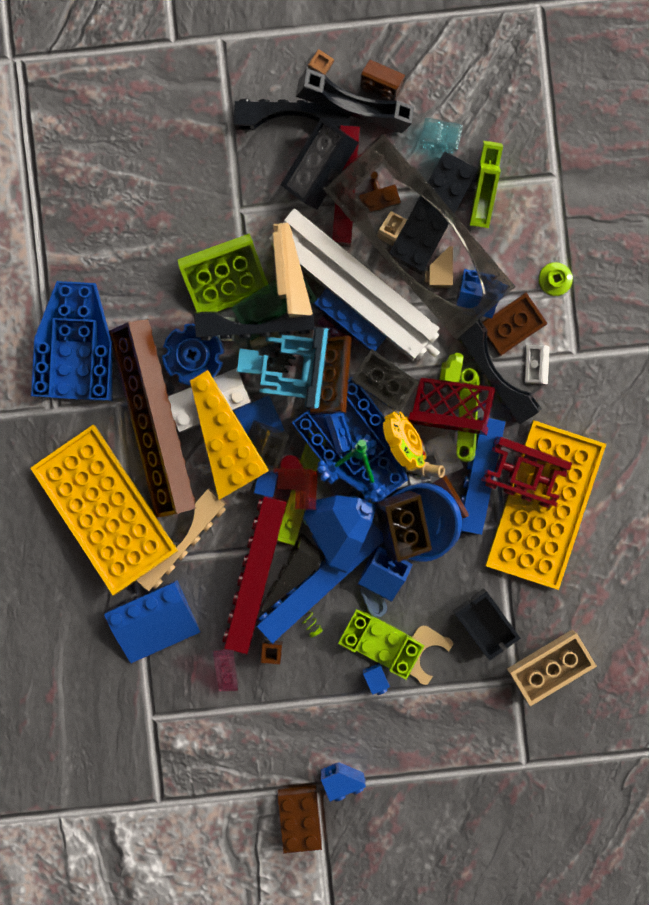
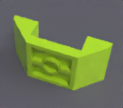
[338,609,424,680]

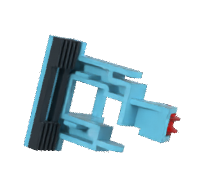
[237,327,328,409]

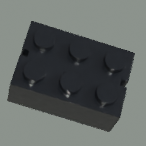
[453,588,521,661]

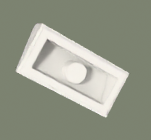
[525,345,549,384]

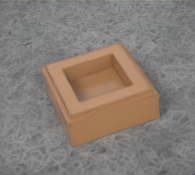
[308,49,334,75]

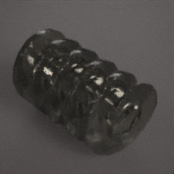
[266,343,296,378]

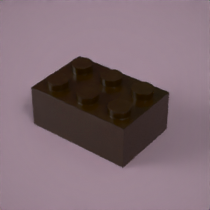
[375,491,432,562]

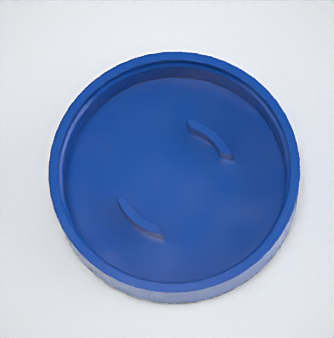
[392,483,462,562]

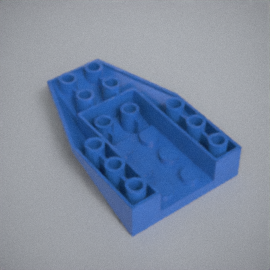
[31,281,113,401]
[291,376,408,502]

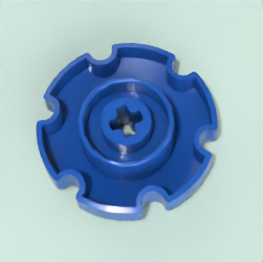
[162,324,224,385]

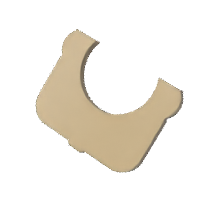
[410,625,454,685]

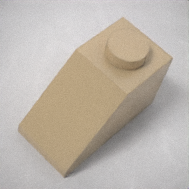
[424,246,453,288]

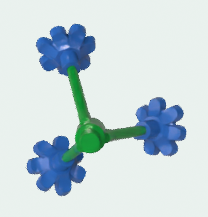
[317,434,389,502]

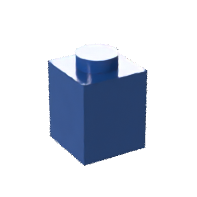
[254,468,279,497]
[363,663,390,695]

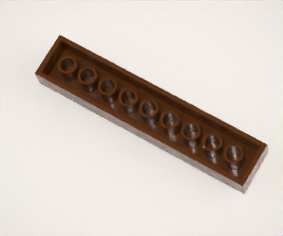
[109,319,196,518]

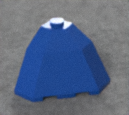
[302,496,376,573]

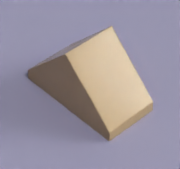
[377,211,407,246]

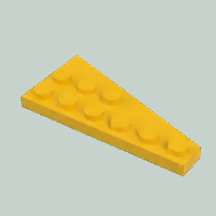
[190,370,269,500]

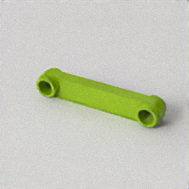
[456,368,480,462]

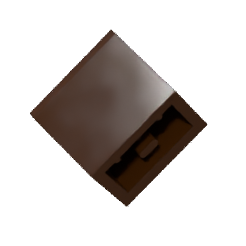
[360,59,405,101]

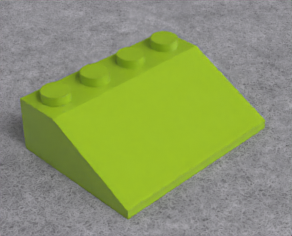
[178,233,271,312]

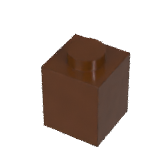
[261,640,283,664]

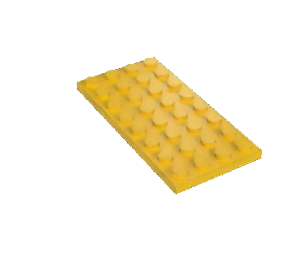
[485,420,606,590]
[30,424,178,595]

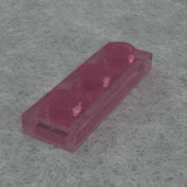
[213,650,238,691]

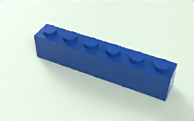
[460,417,506,535]

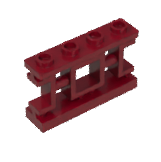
[481,437,572,509]

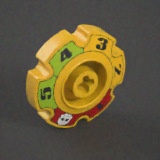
[383,411,426,471]

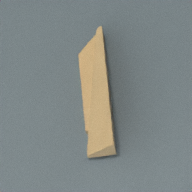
[273,223,312,318]

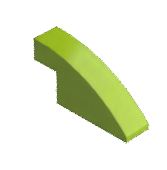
[470,141,503,228]

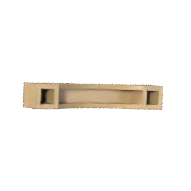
[136,488,227,591]

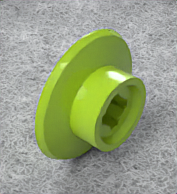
[538,262,573,296]

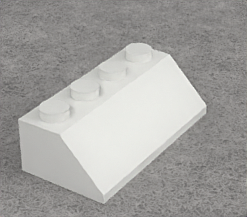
[168,368,252,432]

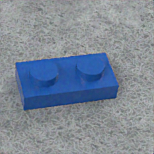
[325,413,353,454]

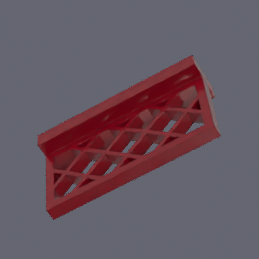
[408,377,495,436]

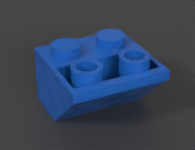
[455,269,501,318]
[358,547,413,602]
[321,762,366,802]

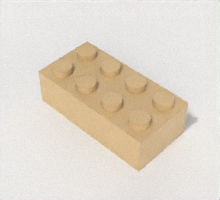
[507,630,597,706]

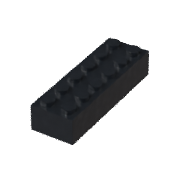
[388,151,478,275]

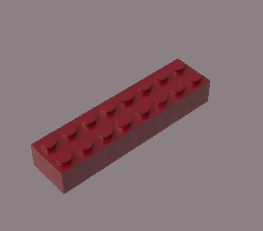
[222,496,288,654]

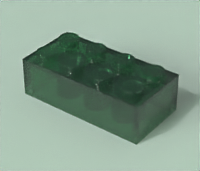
[231,277,318,341]

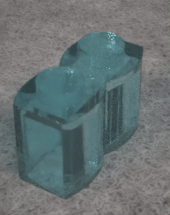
[420,118,463,154]

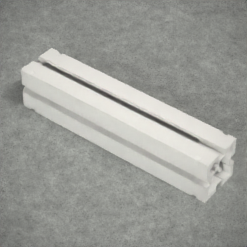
[269,208,440,361]

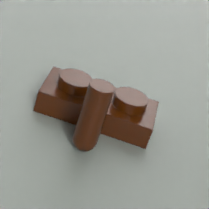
[359,171,401,215]

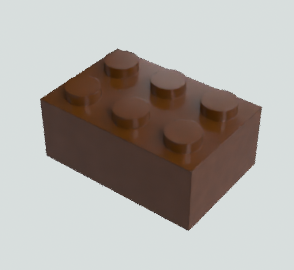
[278,785,322,854]

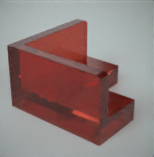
[274,468,318,510]

